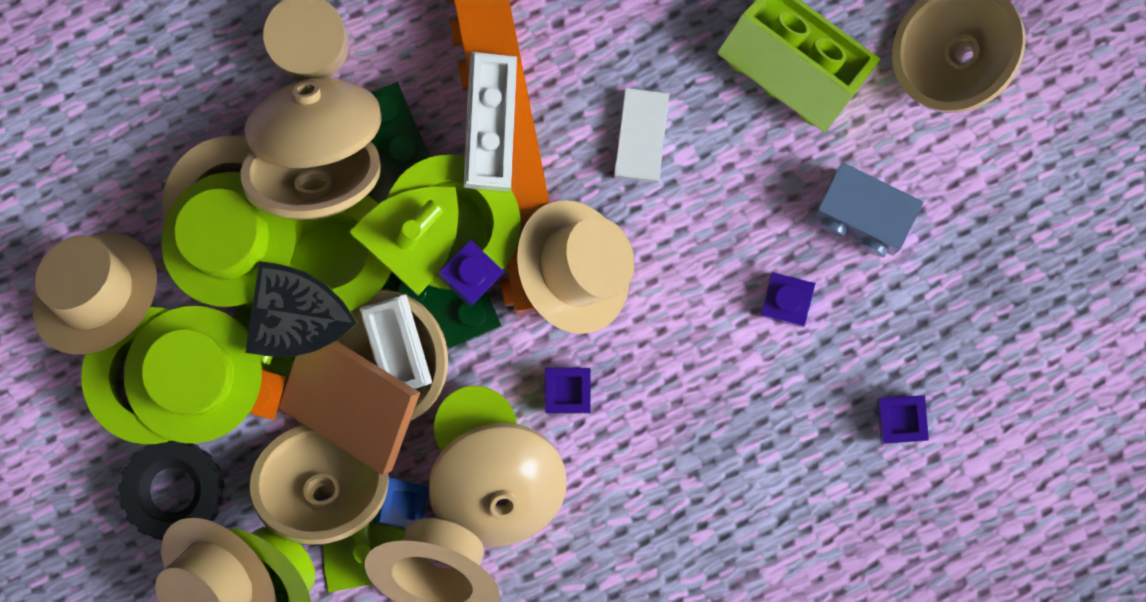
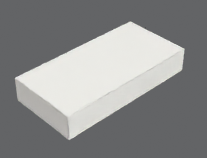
[614,88,670,183]
[359,295,432,389]

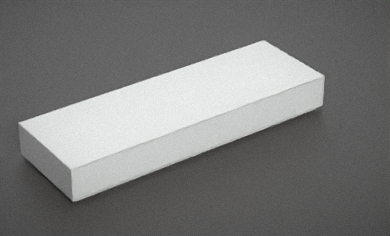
[463,52,517,192]

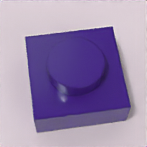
[437,240,504,308]
[760,272,816,328]
[545,368,591,414]
[877,395,929,444]

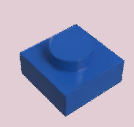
[373,477,429,531]

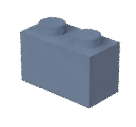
[813,162,924,257]

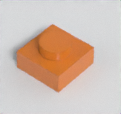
[250,368,288,421]

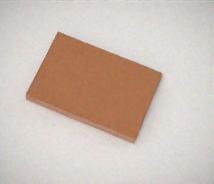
[279,341,420,475]

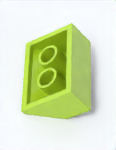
[717,0,881,133]

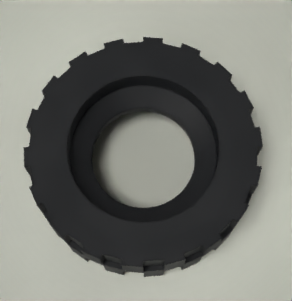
[118,440,225,540]

